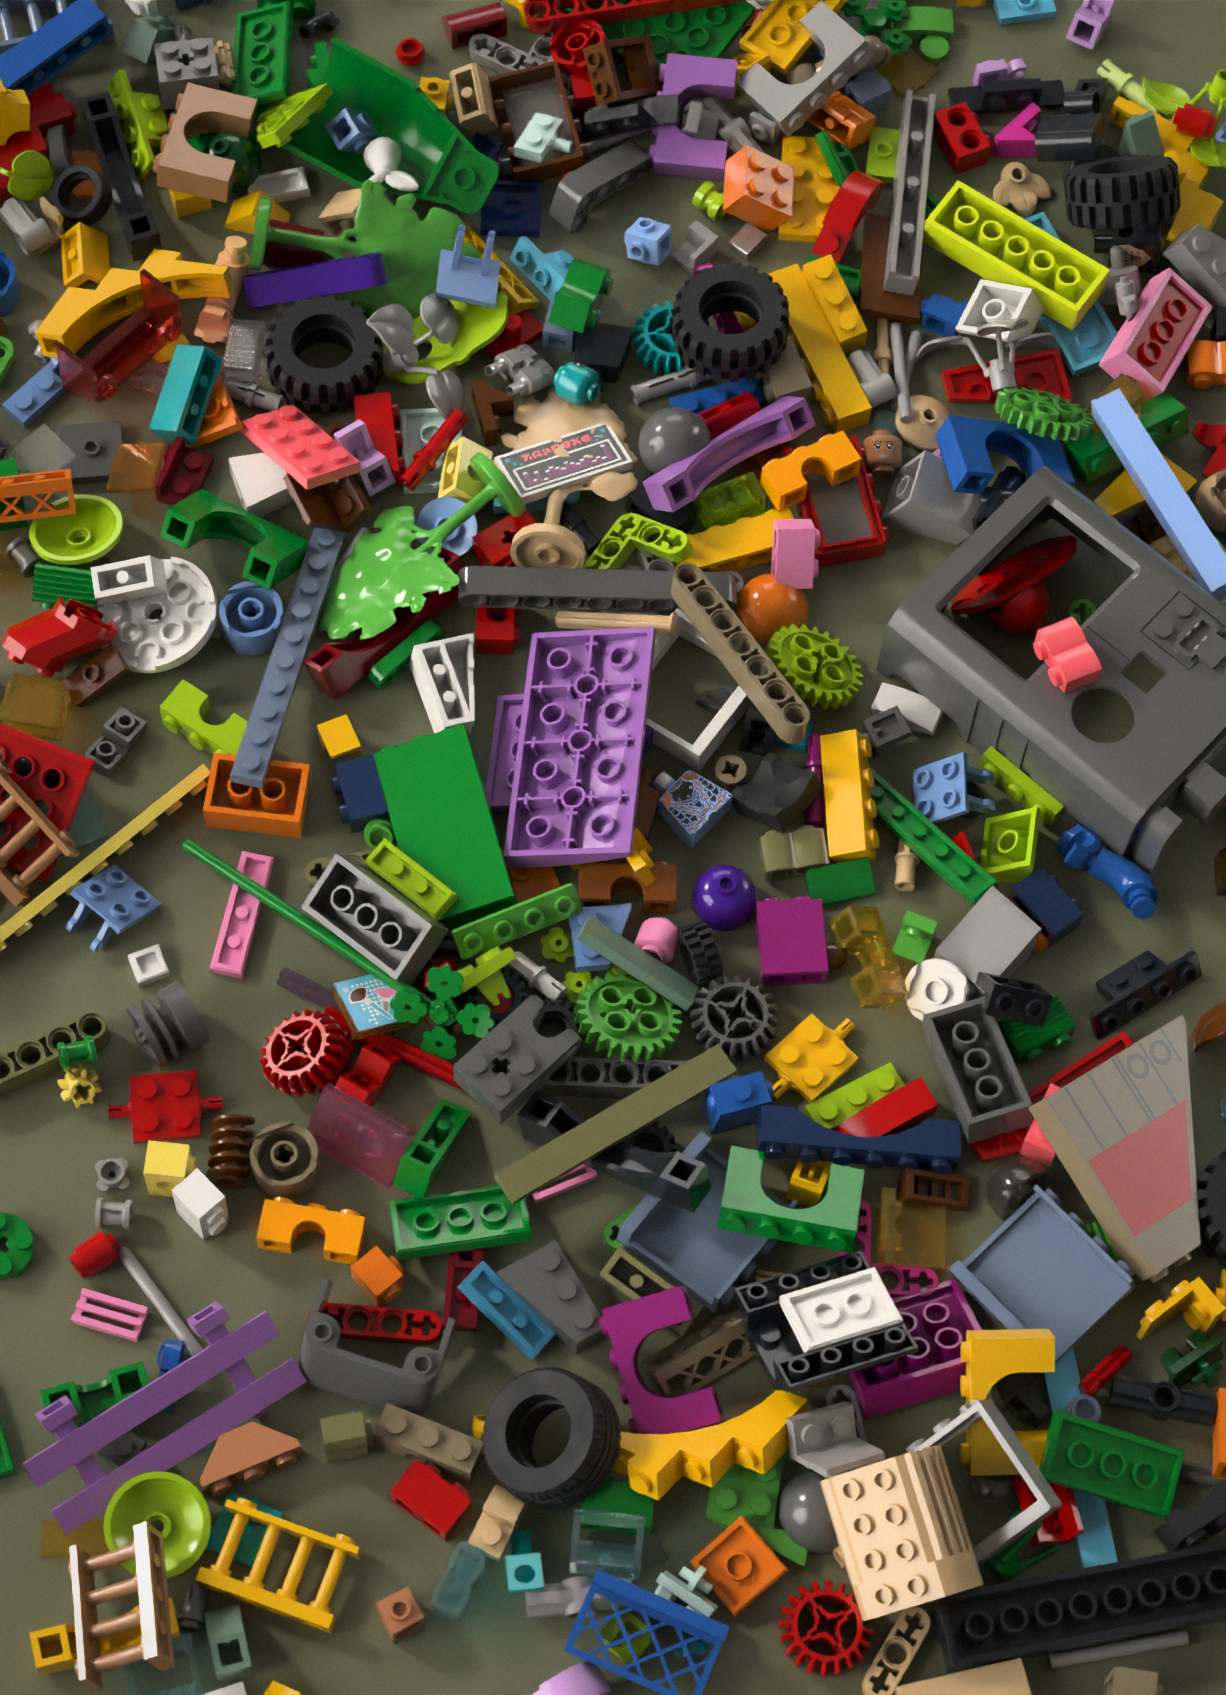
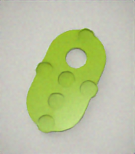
[382,292,509,384]

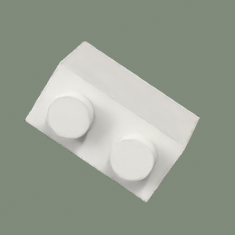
[91,555,168,604]
[171,1168,229,1240]

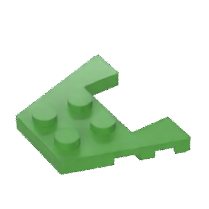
[705,1449,807,1569]

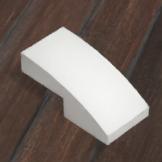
[871,682,943,735]

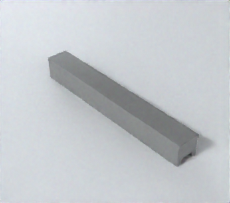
[883,89,936,296]

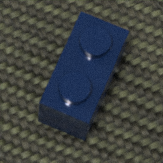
[331,755,389,834]
[1009,866,1084,948]

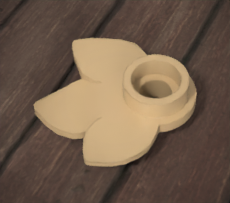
[993,162,1051,218]

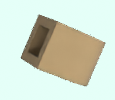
[467,1485,529,1562]

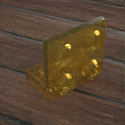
[877,1187,946,1270]

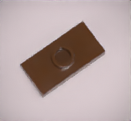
[62,643,131,708]

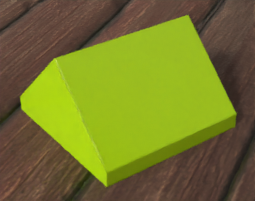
[980,807,1041,884]

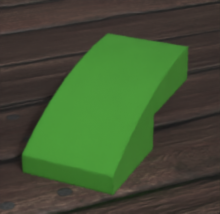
[891,6,954,41]

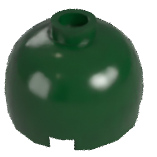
[202,132,262,194]

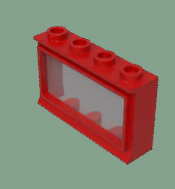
[783,435,890,567]

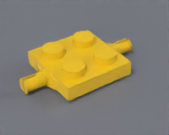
[764,1013,859,1103]

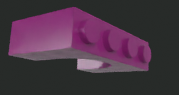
[599,1285,725,1434]

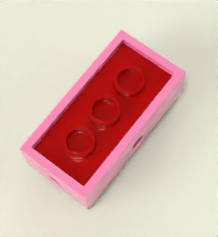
[1099,268,1213,403]

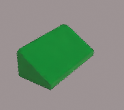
[805,857,876,906]

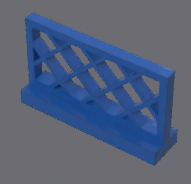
[563,1569,730,1695]

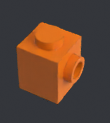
[350,1245,404,1306]

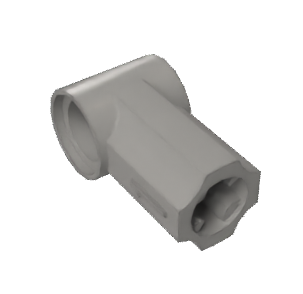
[0,197,54,256]
[847,349,897,408]

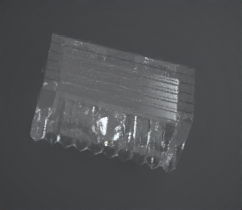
[222,318,268,385]

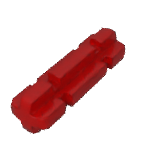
[1078,1345,1133,1397]

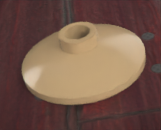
[895,395,951,450]

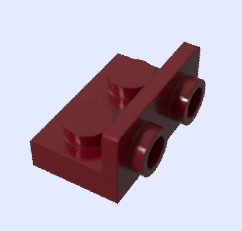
[152,436,214,506]

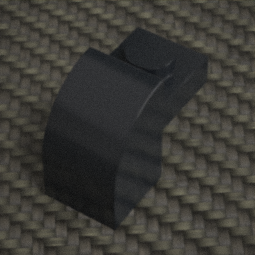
[991,1372,1050,1429]

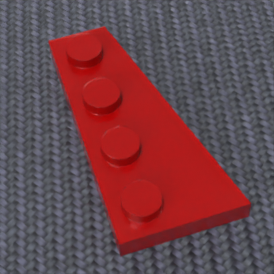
[941,348,1074,405]

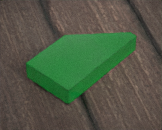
[815,131,858,186]

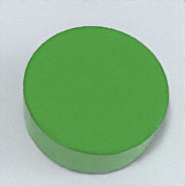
[919,35,949,64]

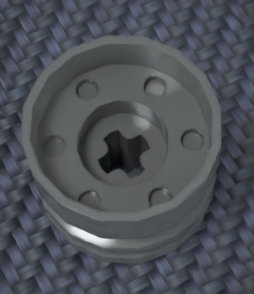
[126,981,210,1069]

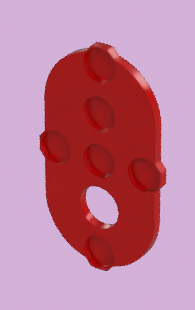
[950,535,1077,615]

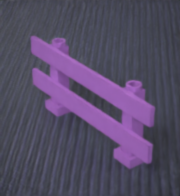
[23,1301,307,1535]

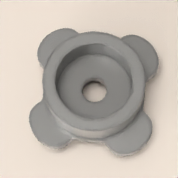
[95,1158,130,1192]

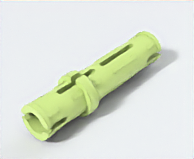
[1096,59,1174,120]

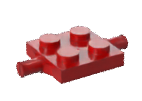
[108,1070,223,1144]

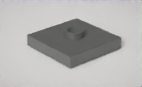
[59,421,125,484]

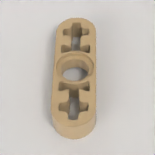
[862,1606,930,1695]

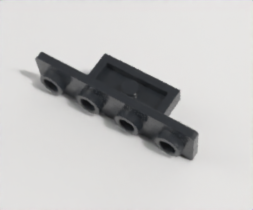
[948,78,1065,114]
[572,94,680,140]
[1089,950,1202,1040]

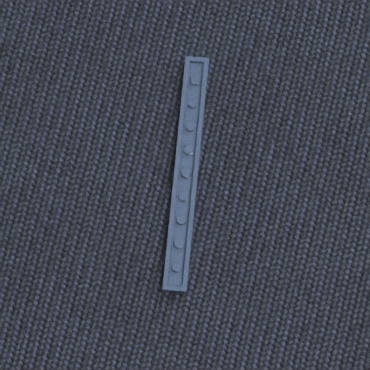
[230,528,345,789]

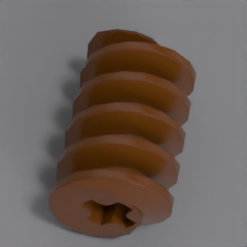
[206,1114,255,1189]

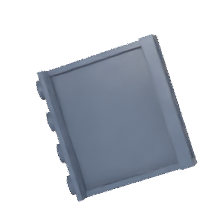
[617,1131,798,1313]
[949,1184,1136,1365]

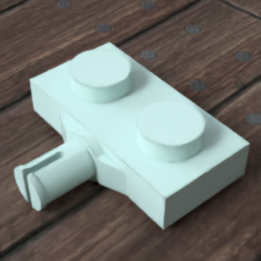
[514,113,574,163]

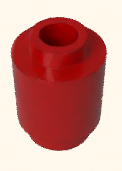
[1172,103,1218,140]
[68,1230,121,1279]

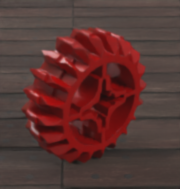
[259,1008,349,1098]
[778,1580,874,1678]

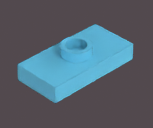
[993,0,1056,25]

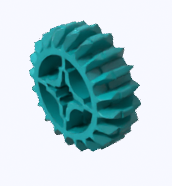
[632,300,712,375]

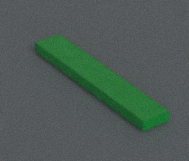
[869,766,998,907]

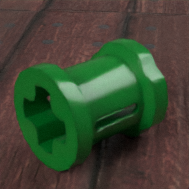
[57,1035,98,1072]

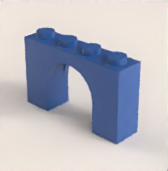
[935,415,1075,494]

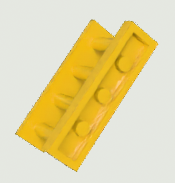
[195,1498,361,1634]

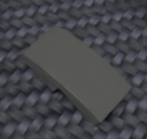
[83,707,147,778]

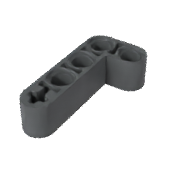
[549,140,654,234]

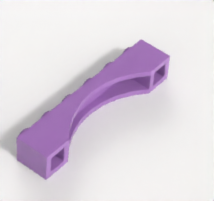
[643,396,815,512]

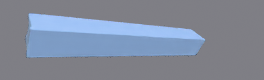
[1091,388,1226,601]

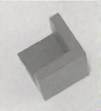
[672,220,719,275]

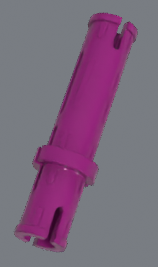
[804,733,825,828]

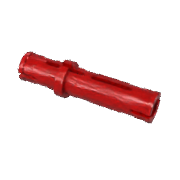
[399,408,469,491]

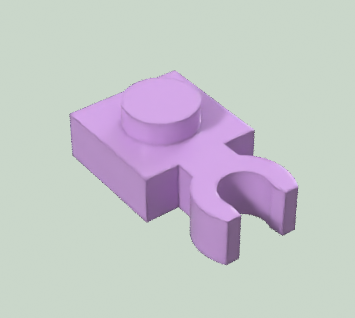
[973,58,1026,86]

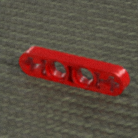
[308,1302,442,1345]

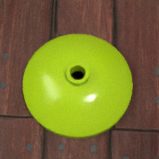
[29,494,124,566]
[103,1471,211,1579]

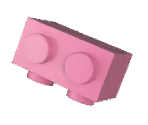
[771,519,820,589]

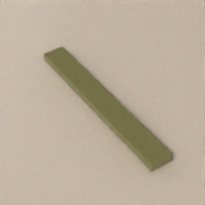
[494,1044,737,1205]

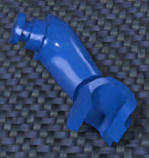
[1056,824,1158,919]

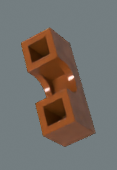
[578,861,676,914]

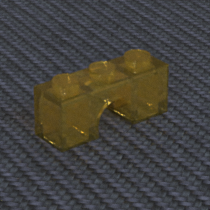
[829,905,908,1009]

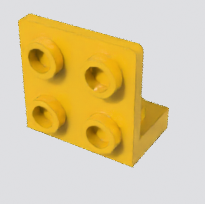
[1136,1277,1226,1340]

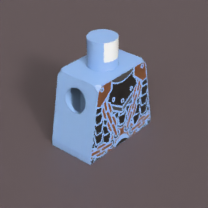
[652,771,733,850]

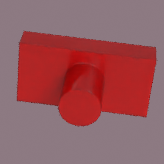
[482,308,544,362]

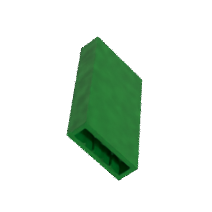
[372,724,519,930]

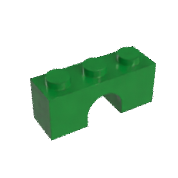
[40,1361,149,1434]

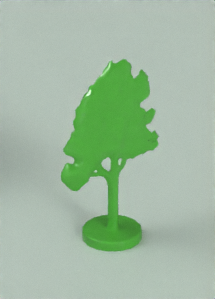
[249,179,481,319]
[318,452,526,640]

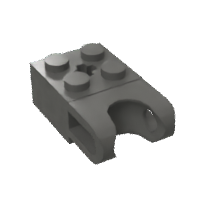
[453,995,582,1125]

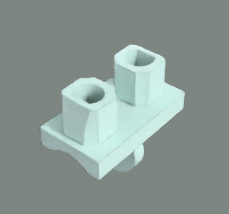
[654,1565,719,1618]

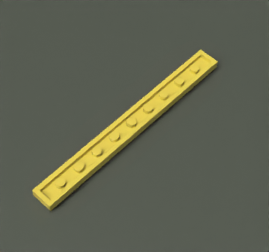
[0,763,210,952]

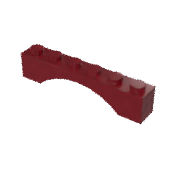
[303,547,465,700]

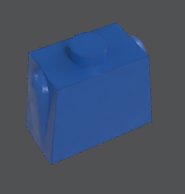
[701,1071,774,1135]

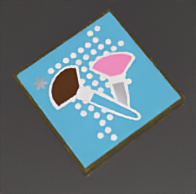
[330,973,417,1040]

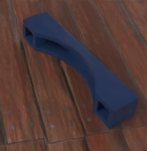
[756,1104,961,1174]

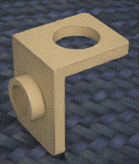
[34,196,64,255]

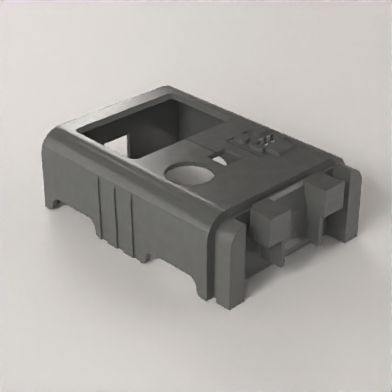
[876,466,1226,878]

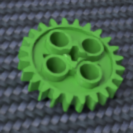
[994,387,1094,442]
[574,971,682,1063]

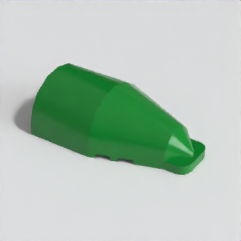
[282,36,499,214]

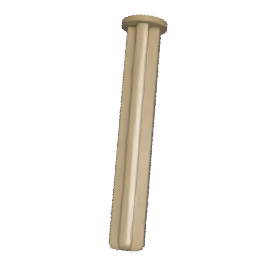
[555,610,679,638]

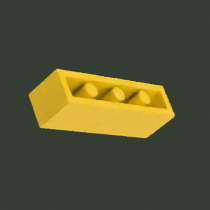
[672,507,794,572]
[820,729,879,863]

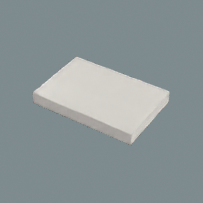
[779,1267,903,1353]

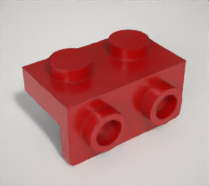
[1013,1475,1084,1547]

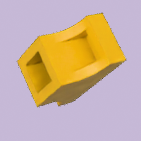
[0,78,30,146]

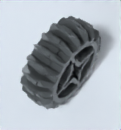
[690,974,779,1062]

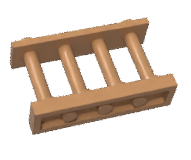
[0,759,80,907]
[68,1522,174,1692]

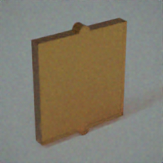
[106,441,166,495]

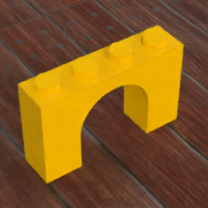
[960,1329,1055,1476]

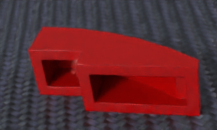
[832,1077,938,1137]

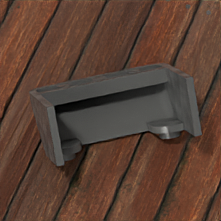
[298,1277,457,1416]

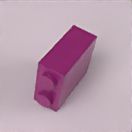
[754,896,829,986]

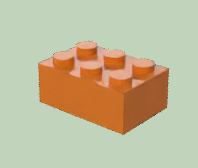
[203,753,311,839]

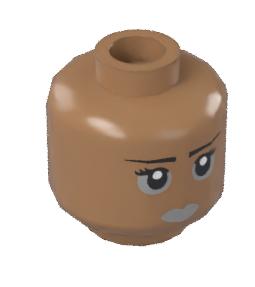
[863,429,903,477]

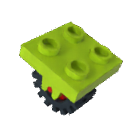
[450,946,528,1028]

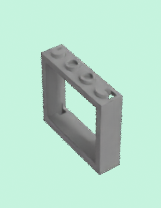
[906,1398,1063,1567]

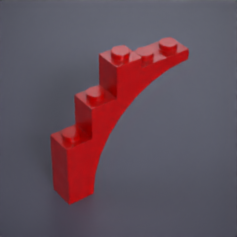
[0,83,77,208]

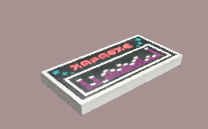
[495,421,633,504]

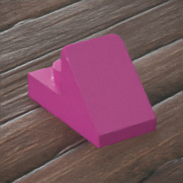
[991,102,1041,158]

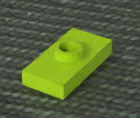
[865,126,900,184]

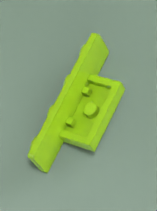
[108,69,170,179]

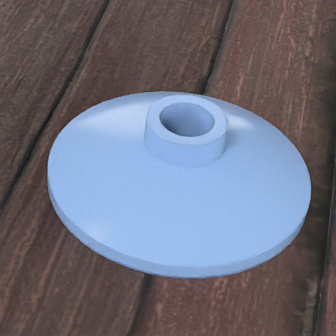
[416,497,478,556]

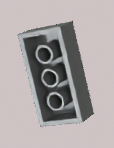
[301,853,449,984]
[923,996,1032,1144]

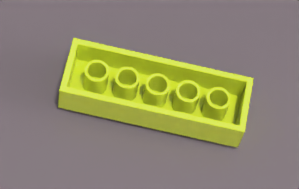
[922,180,1110,331]

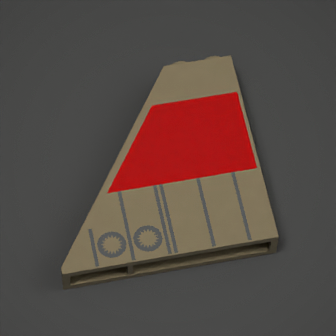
[1028,1015,1201,1284]

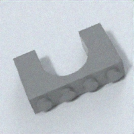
[736,1,874,137]

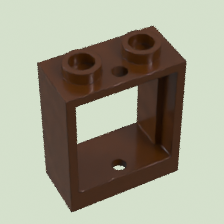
[582,34,663,107]

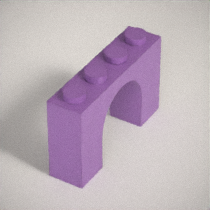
[649,53,738,181]

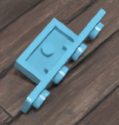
[510,236,602,322]

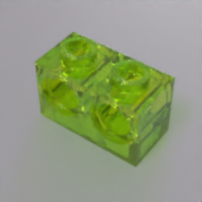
[695,471,766,531]

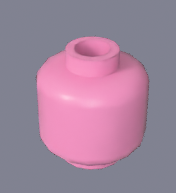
[634,917,679,964]

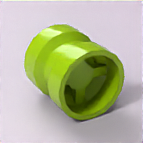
[692,180,727,222]

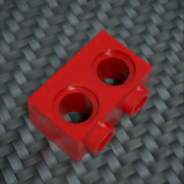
[932,102,992,175]

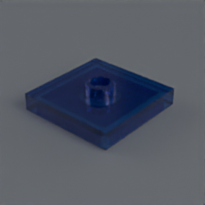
[480,180,542,238]

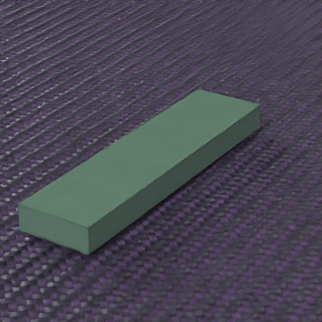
[577,915,699,1011]

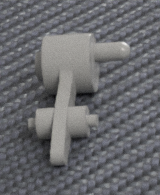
[1104,246,1142,319]

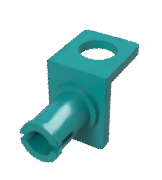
[505,1531,544,1593]

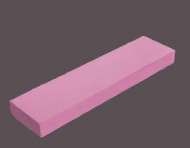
[210,851,274,979]

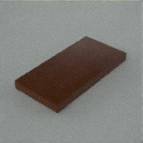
[859,213,924,325]

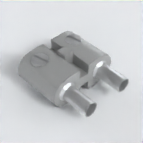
[485,344,555,396]

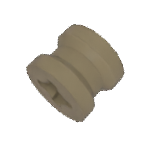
[714,755,747,794]

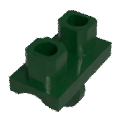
[1161,1329,1223,1388]

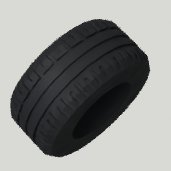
[482,1367,621,1508]

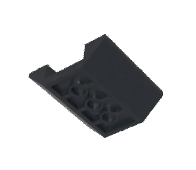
[734,1250,918,1392]

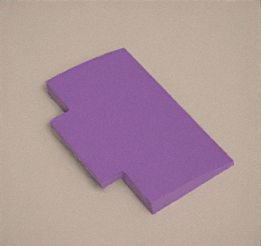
[486,627,656,869]

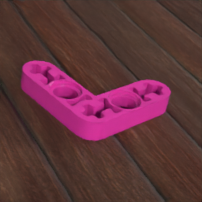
[839,1199,938,1298]

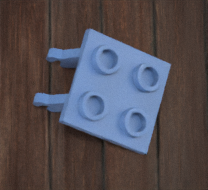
[435,224,500,308]
[913,752,995,824]
[66,865,162,953]

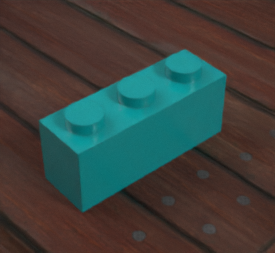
[149,345,223,444]

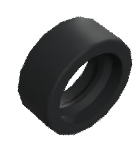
[52,165,112,226]

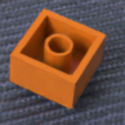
[723,145,794,232]

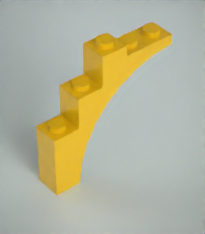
[1109,96,1224,260]
[35,249,235,360]
[612,1390,809,1501]

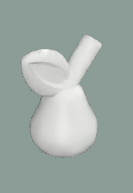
[364,137,419,191]

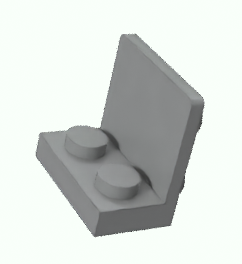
[786,1401,885,1478]

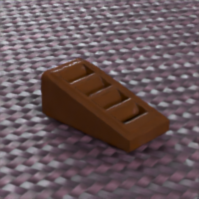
[897,1167,970,1212]

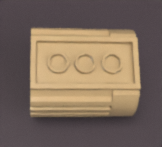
[820,1445,984,1621]

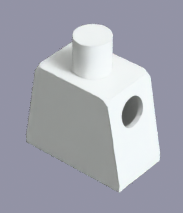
[228,453,293,517]

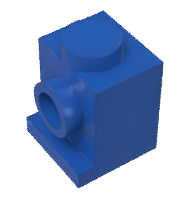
[920,293,969,337]

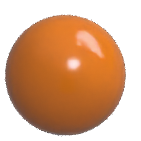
[734,574,809,644]

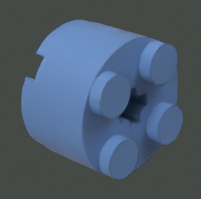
[219,581,284,655]

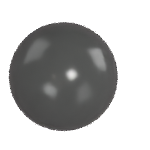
[638,407,712,474]
[777,1470,839,1555]

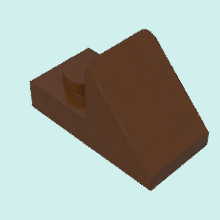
[471,379,514,447]

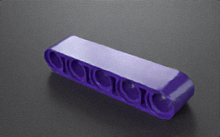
[243,252,388,308]

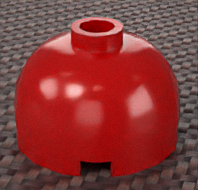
[549,19,608,77]
[988,580,1051,635]

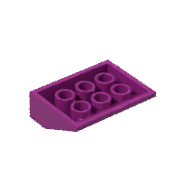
[846,1279,982,1420]

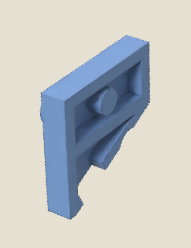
[569,903,632,973]

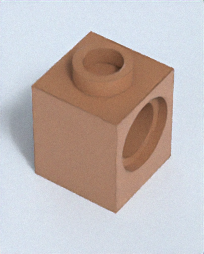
[376,1586,425,1644]

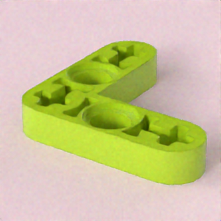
[582,513,693,570]

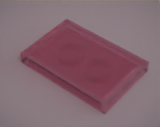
[307,1083,415,1189]

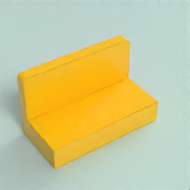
[60,222,110,288]

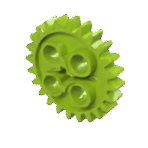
[765,624,864,709]

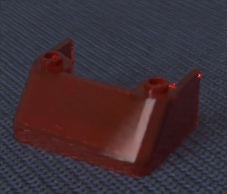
[56,269,182,402]

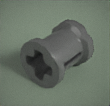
[5,536,46,578]

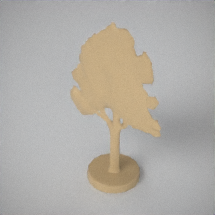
[492,387,638,569]

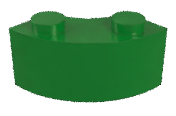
[548,259,613,333]

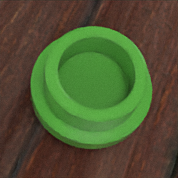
[364,818,396,849]

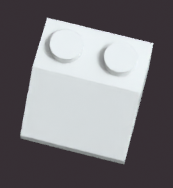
[955,279,1044,342]

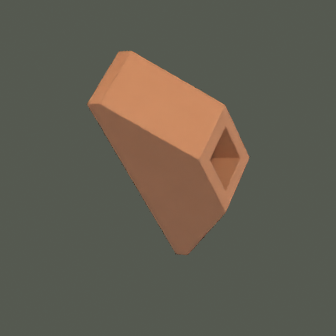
[199,1421,302,1496]

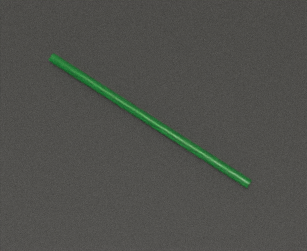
[182,838,434,1007]

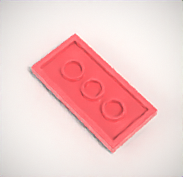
[241,405,360,490]

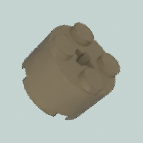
[250,1121,320,1199]

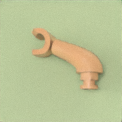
[194,236,250,344]

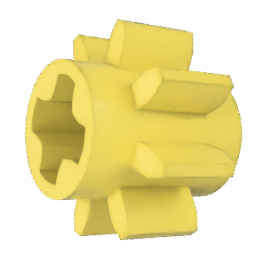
[57,1064,102,1108]

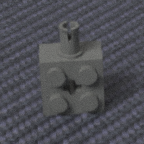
[154,26,220,110]

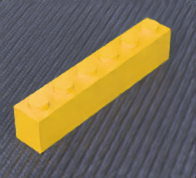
[768,264,872,434]

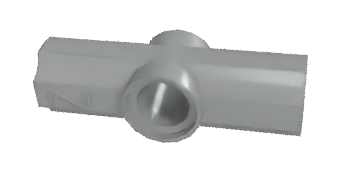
[702,96,766,156]
[525,1576,632,1619]

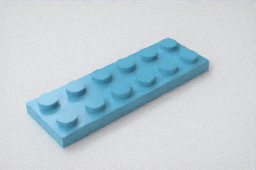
[1025,212,1117,377]

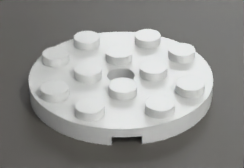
[97,556,218,673]

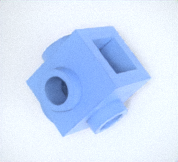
[624,217,673,266]

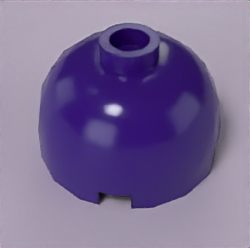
[692,865,756,931]

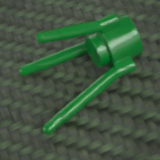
[985,1504,1062,1580]

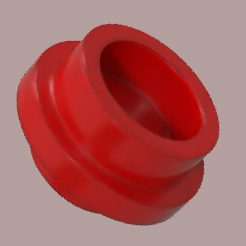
[396,38,425,66]

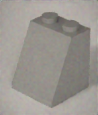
[880,450,981,545]
[933,886,1042,1000]

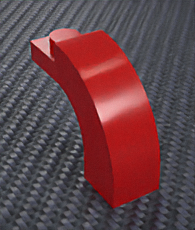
[812,170,885,264]

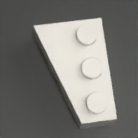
[409,633,475,734]

